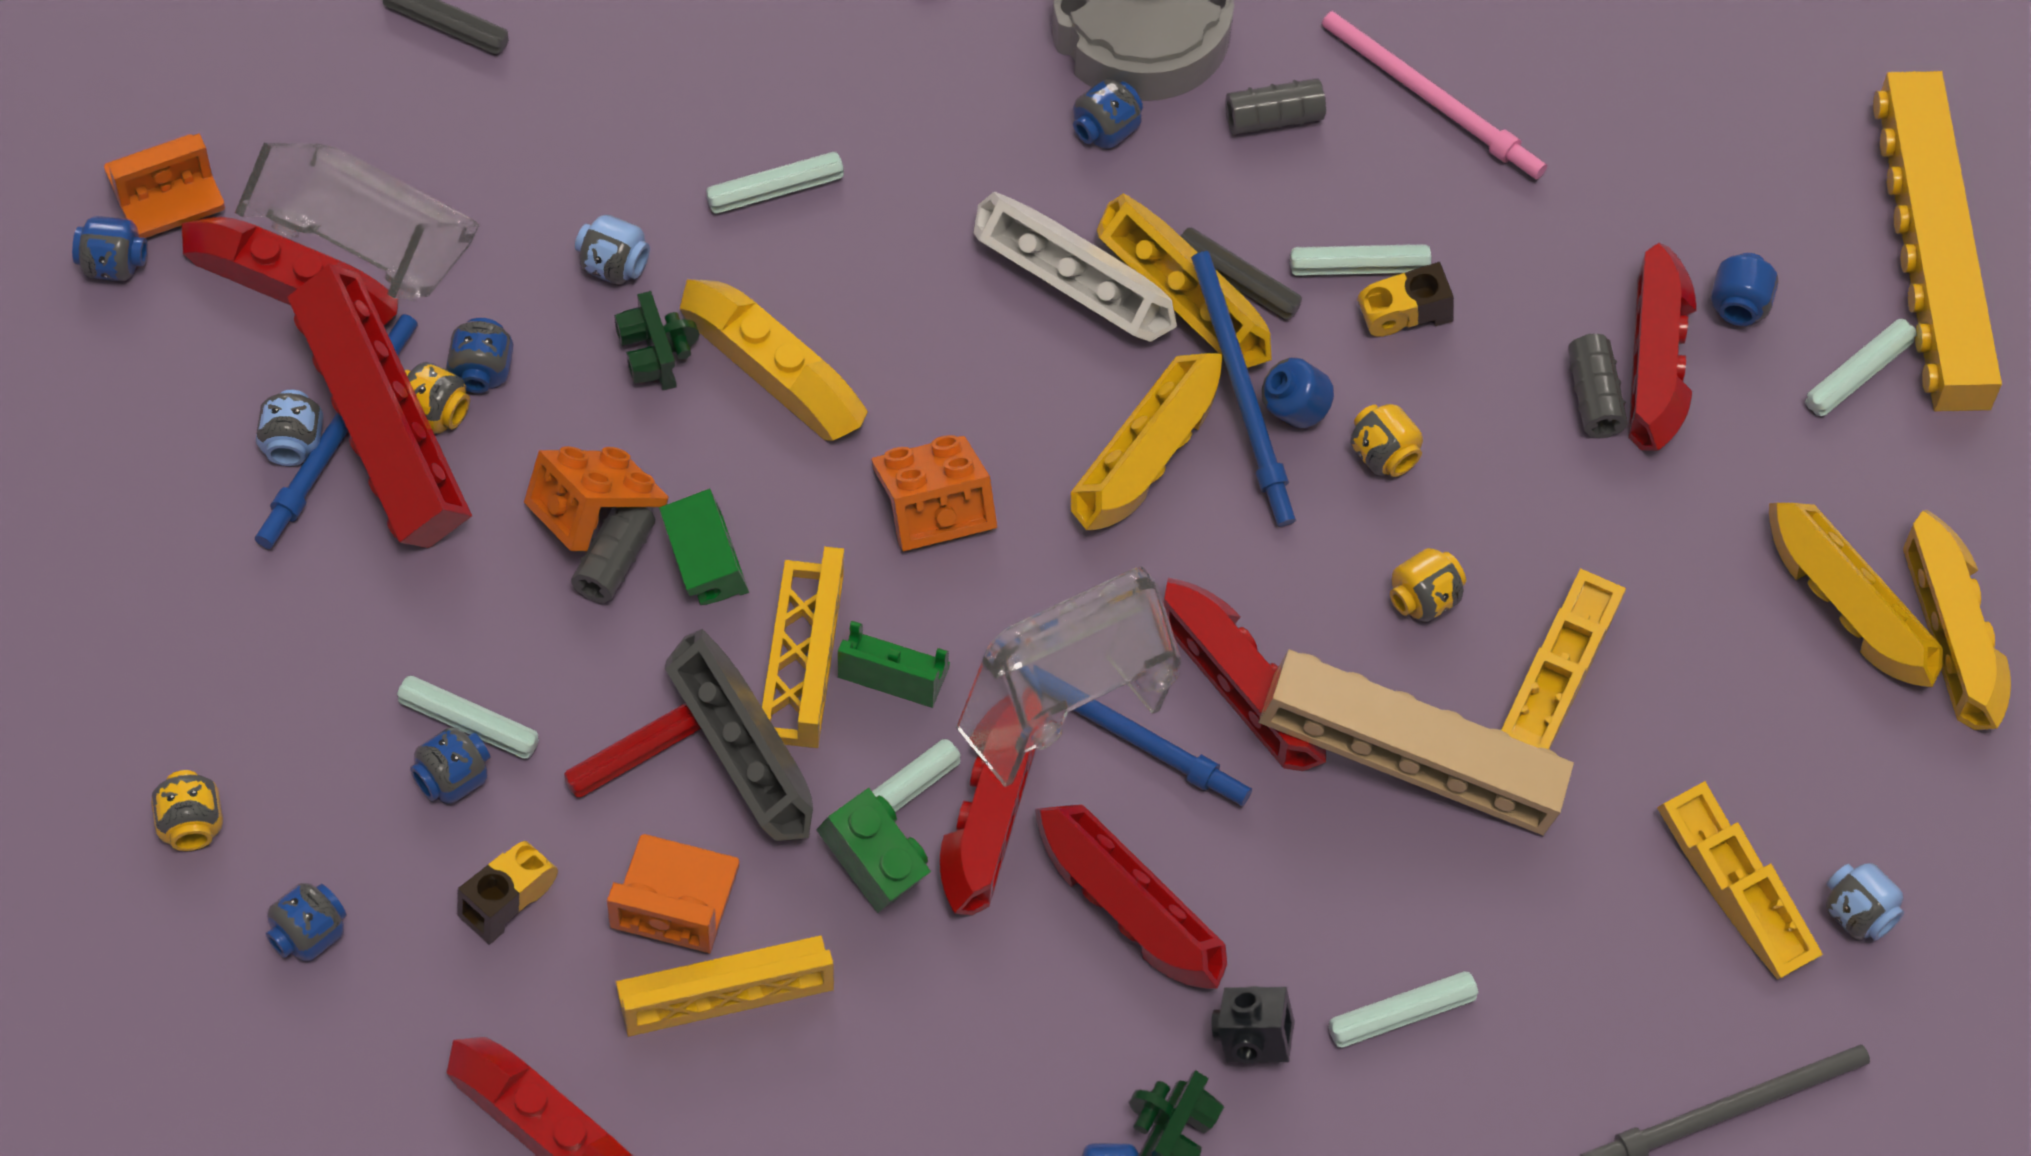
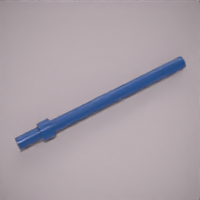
[1191,251,1296,527]
[254,314,418,549]
[984,642,1252,806]

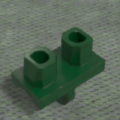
[614,291,700,391]
[1129,1070,1224,1156]

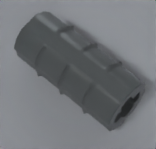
[1225,78,1326,135]
[1568,333,1628,438]
[571,507,655,603]

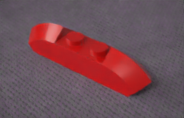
[182,217,398,325]
[1628,243,1696,451]
[1161,578,1326,771]
[940,688,1044,915]
[1035,804,1227,989]
[446,1037,633,1156]

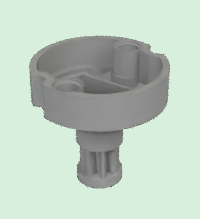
[1052,0,1234,101]

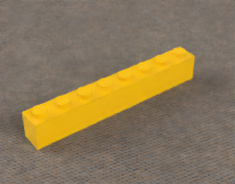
[1873,71,2002,411]

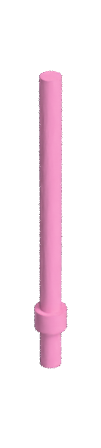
[1322,11,1547,180]

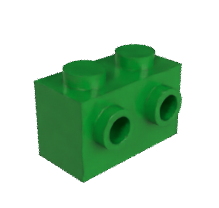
[816,788,931,913]

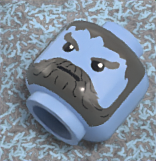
[575,214,650,285]
[256,390,324,466]
[1826,863,1904,941]

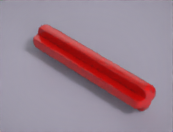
[564,703,701,797]

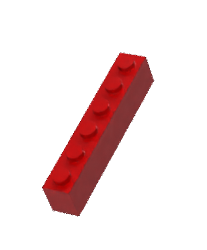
[287,264,472,548]

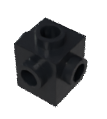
[1212,986,1295,1064]

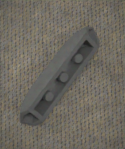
[665,629,813,841]

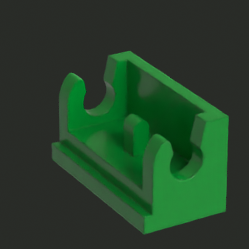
[659,488,749,605]
[838,621,950,708]

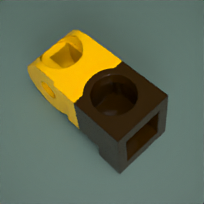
[1357,261,1454,337]
[457,841,558,945]

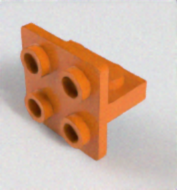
[104,133,225,238]

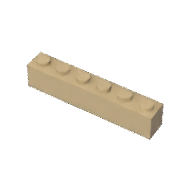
[1258,649,1574,836]

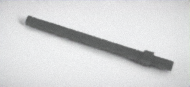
[1579,1044,1870,1156]

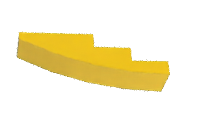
[1501,568,1626,750]
[1657,781,1823,980]

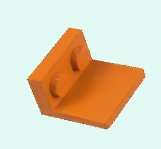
[871,435,998,551]
[524,446,669,551]
[607,834,739,953]

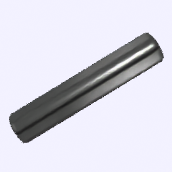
[382,0,509,54]
[1180,227,1302,319]

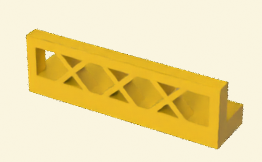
[762,546,844,748]
[616,935,834,1037]

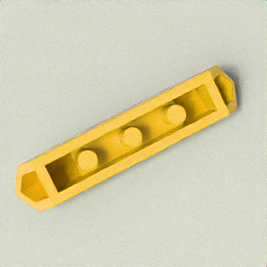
[1097,193,1272,368]
[679,279,868,441]
[1071,353,1222,530]
[1769,503,1943,687]
[1903,510,2011,730]

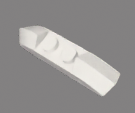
[973,192,1177,342]

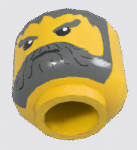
[405,362,470,434]
[1350,404,1423,477]
[1390,548,1466,622]
[151,770,223,851]

